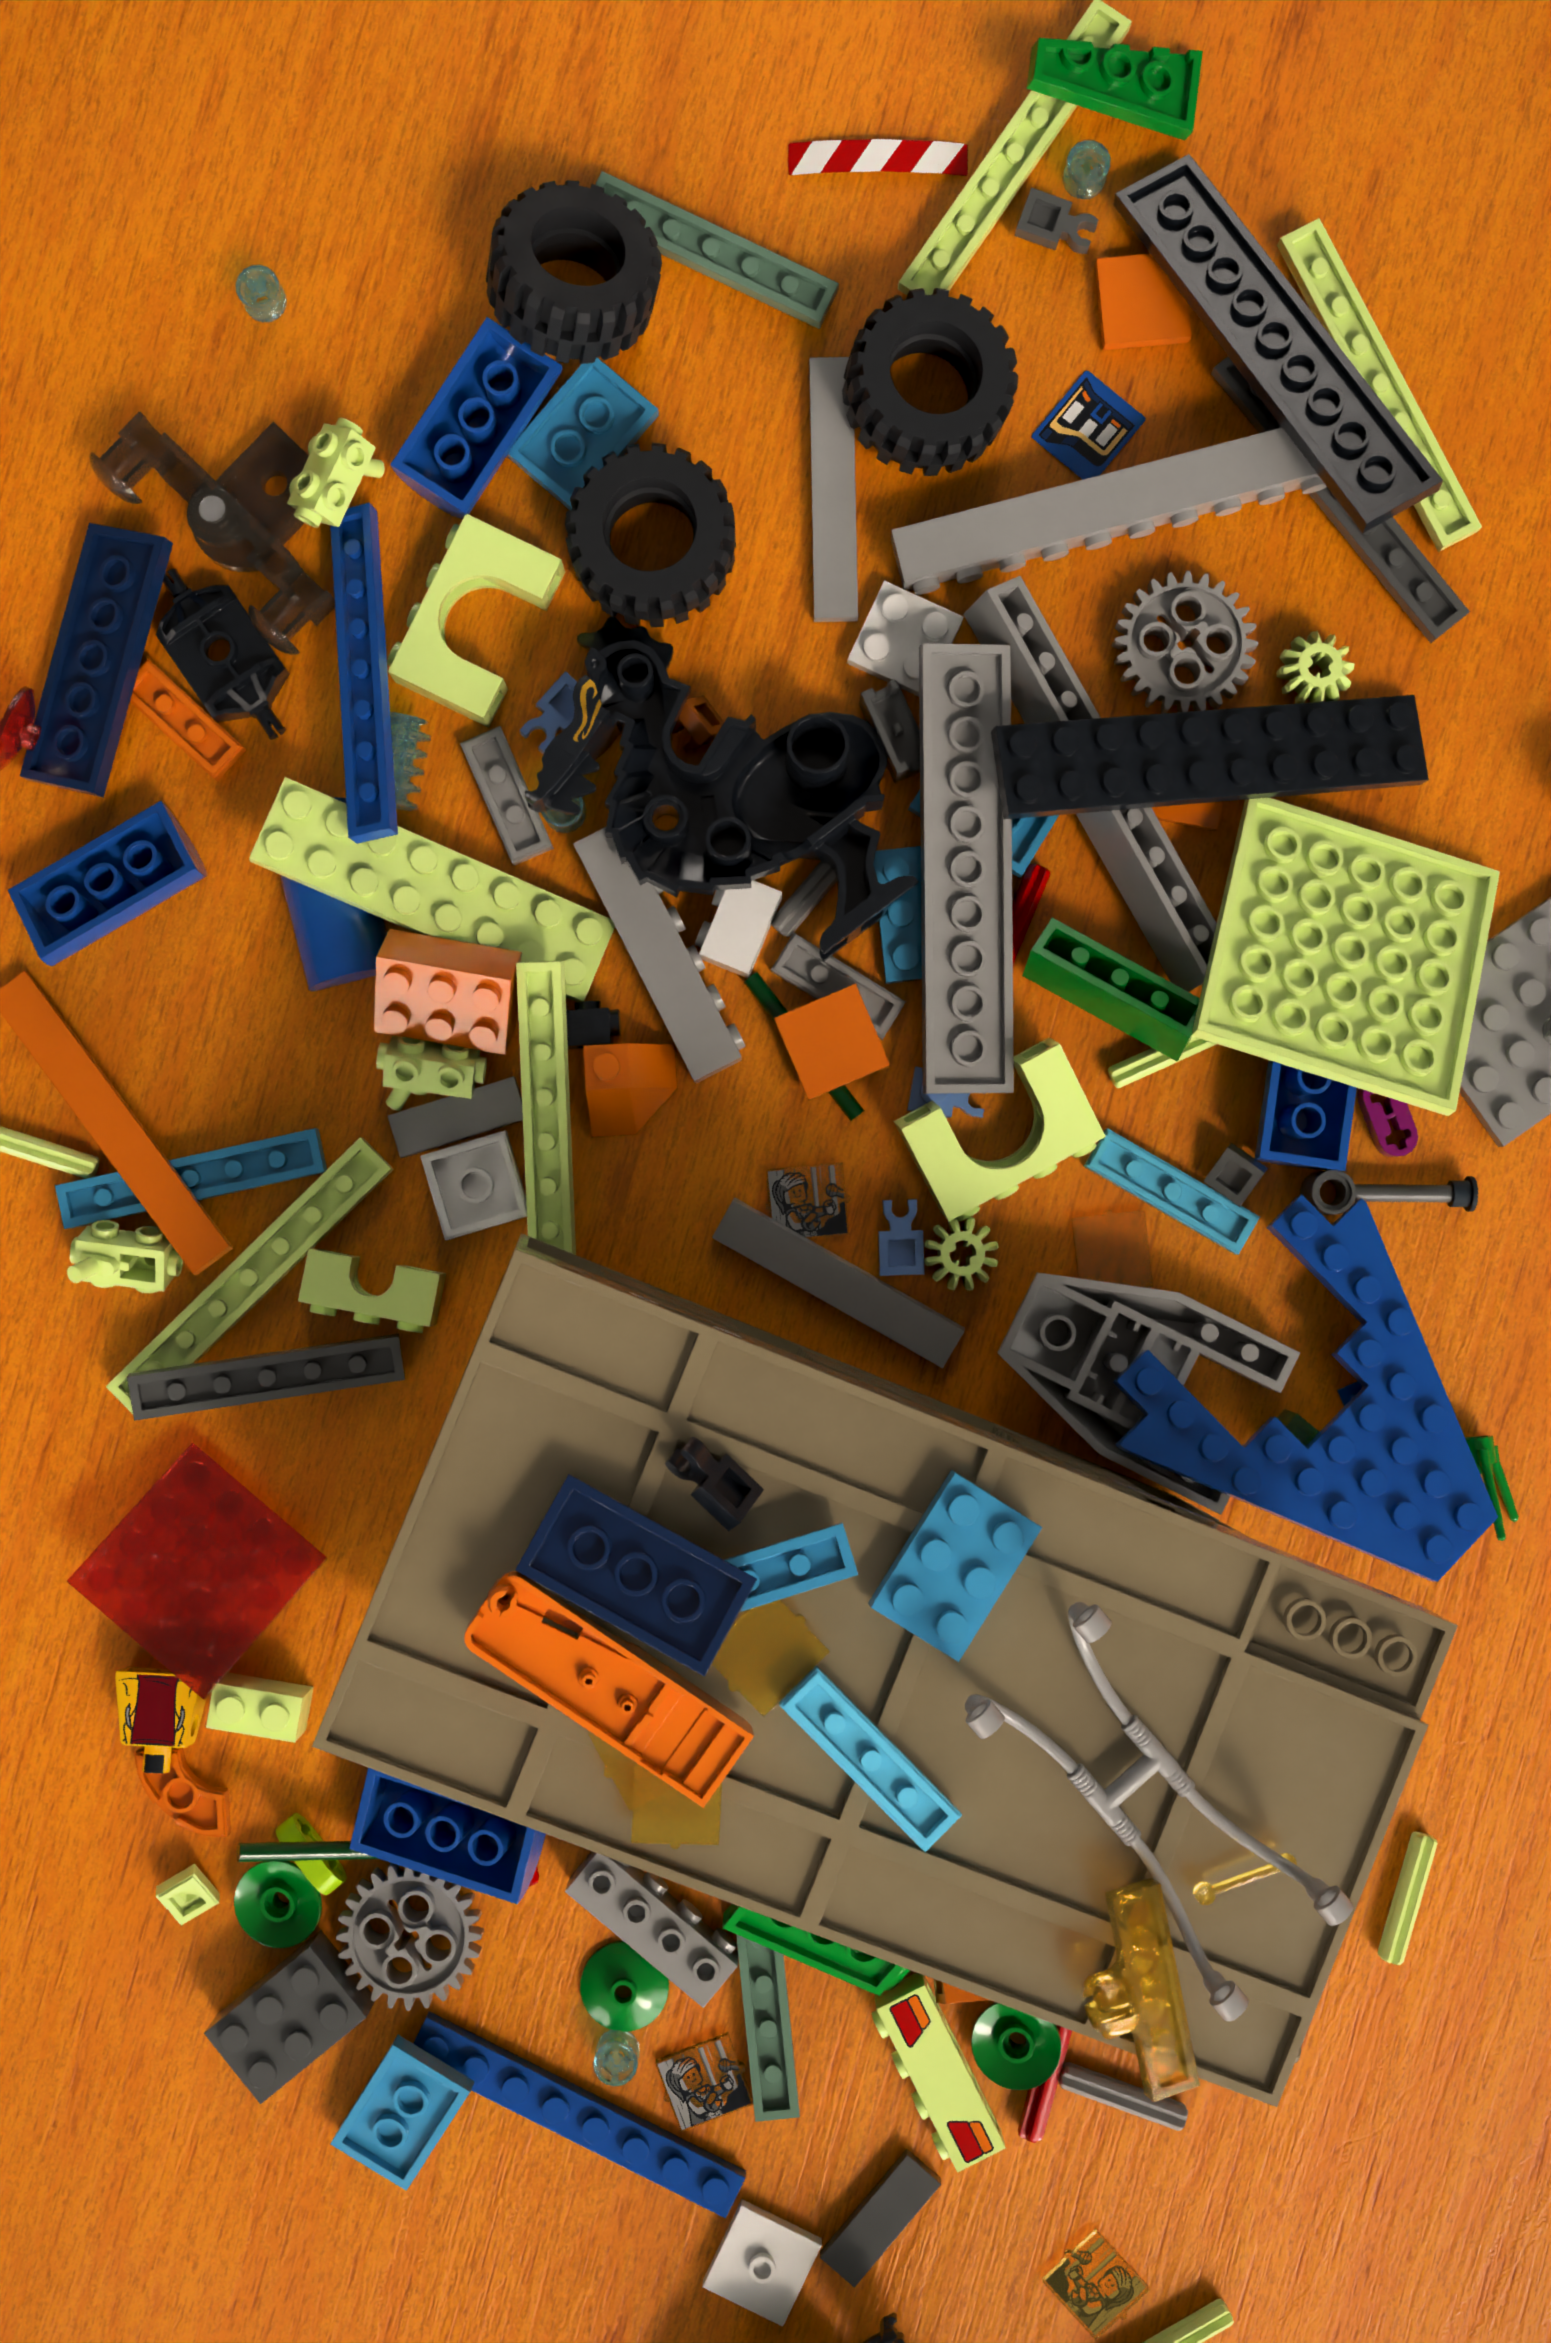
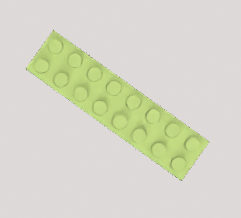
[249,777,615,1002]

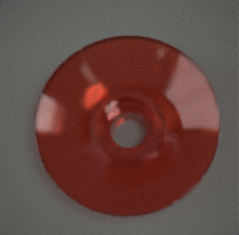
[0,686,42,771]

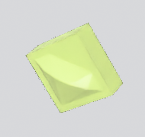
[155,1864,220,1925]

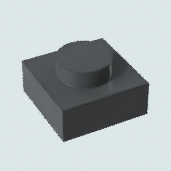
[1204,1143,1268,1207]

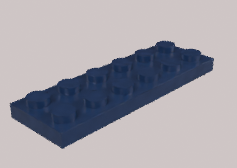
[20,523,173,798]

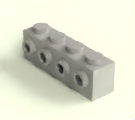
[565,1851,738,2008]

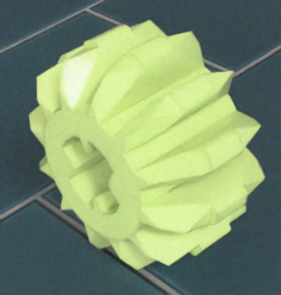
[1276,631,1355,704]
[924,1217,999,1291]

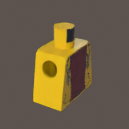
[115,1667,212,1773]

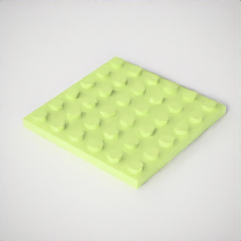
[1191,798,1500,1116]

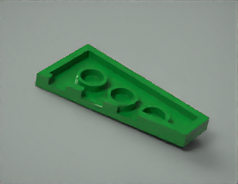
[1026,38,1203,141]

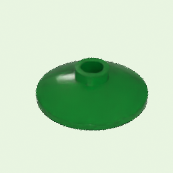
[234,1861,322,1948]
[580,1941,669,2032]
[971,2002,1061,2090]

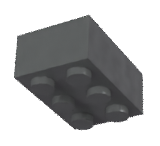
[204,1930,376,2104]

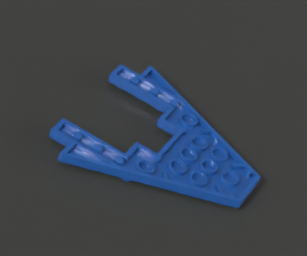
[1113,1194,1498,1582]

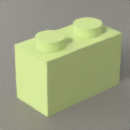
[206,1672,314,1743]

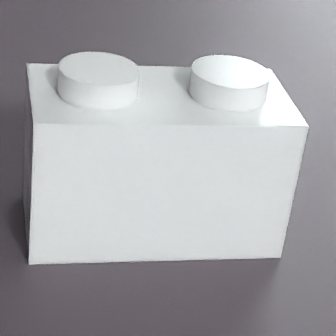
[695,880,782,978]

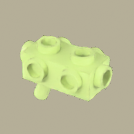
[287,418,385,528]
[376,1036,487,1111]
[67,1220,183,1293]

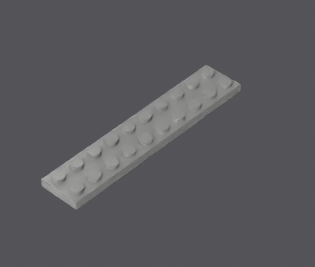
[919,643,1014,1094]

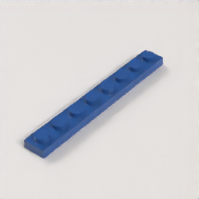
[330,503,398,844]
[413,2011,746,2218]

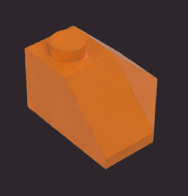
[583,1043,678,1137]

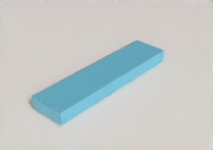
[1083,1128,1260,1255]
[778,1664,962,1852]

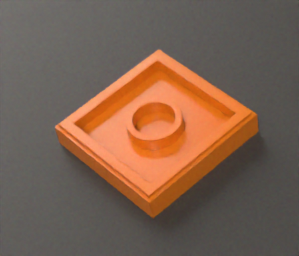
[1094,254,1192,350]
[774,983,890,1100]

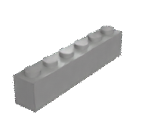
[573,827,746,1084]

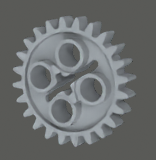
[1112,571,1258,714]
[336,1863,484,2011]

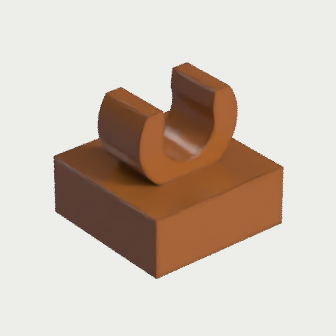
[672,695,724,752]

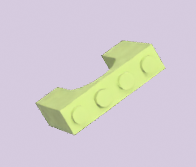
[387,514,565,728]
[893,1038,1106,1221]

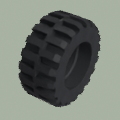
[486,180,662,364]
[842,288,1018,476]
[565,443,736,627]

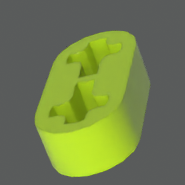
[276,1813,347,1895]

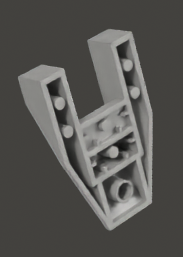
[997,1272,1300,1515]

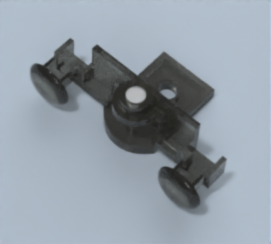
[89,411,335,655]

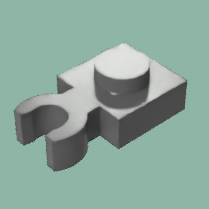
[1015,187,1099,254]

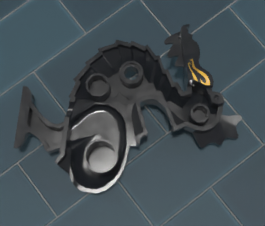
[525,616,919,962]

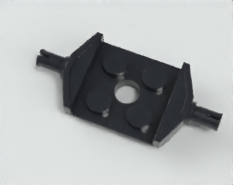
[156,569,290,740]

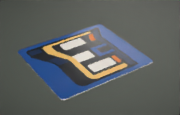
[1032,371,1146,480]

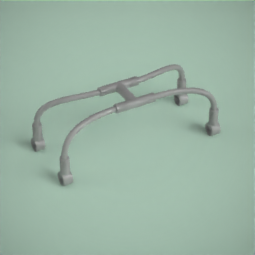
[965,1602,1354,2022]

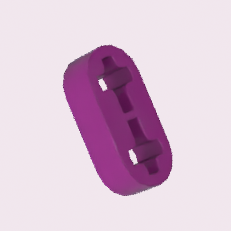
[1357,1089,1418,1157]

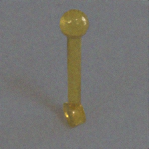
[1193,1853,1297,1905]

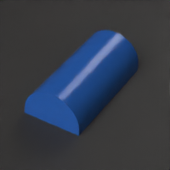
[390,317,562,519]
[266,797,387,992]
[8,801,207,966]
[1254,1060,1357,1171]
[349,1768,546,1904]

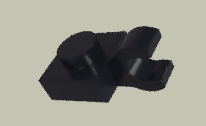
[665,1437,764,1532]

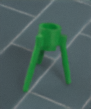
[1465,1435,1519,1541]

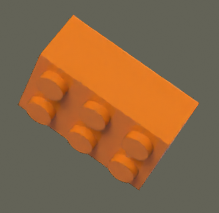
[374,929,522,1055]

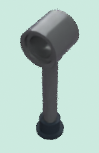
[1300,1170,1478,1215]

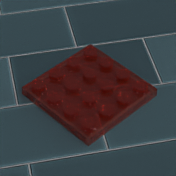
[67,1442,328,1699]

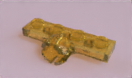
[1081,1878,1200,2102]

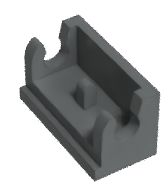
[859,680,920,783]

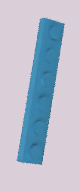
[55,1128,327,1229]

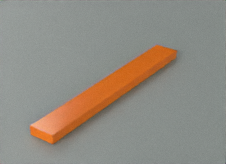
[0,970,233,1275]

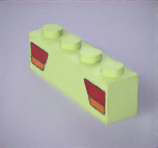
[871,1973,1006,2173]

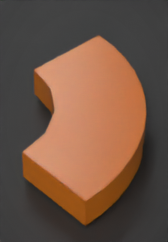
[134,1748,231,1837]

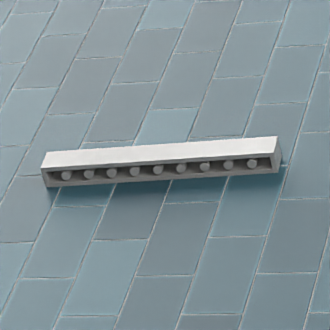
[891,428,1327,595]
[963,576,1217,992]

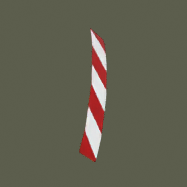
[788,139,968,176]

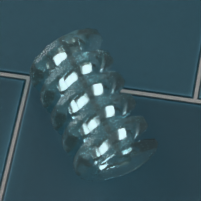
[390,712,431,811]

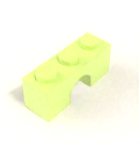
[298,1248,446,1333]

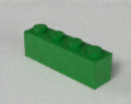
[1022,917,1200,1061]

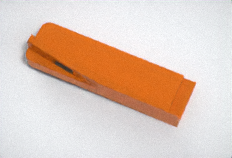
[464,1571,754,1808]

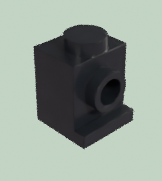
[566,1001,621,1049]

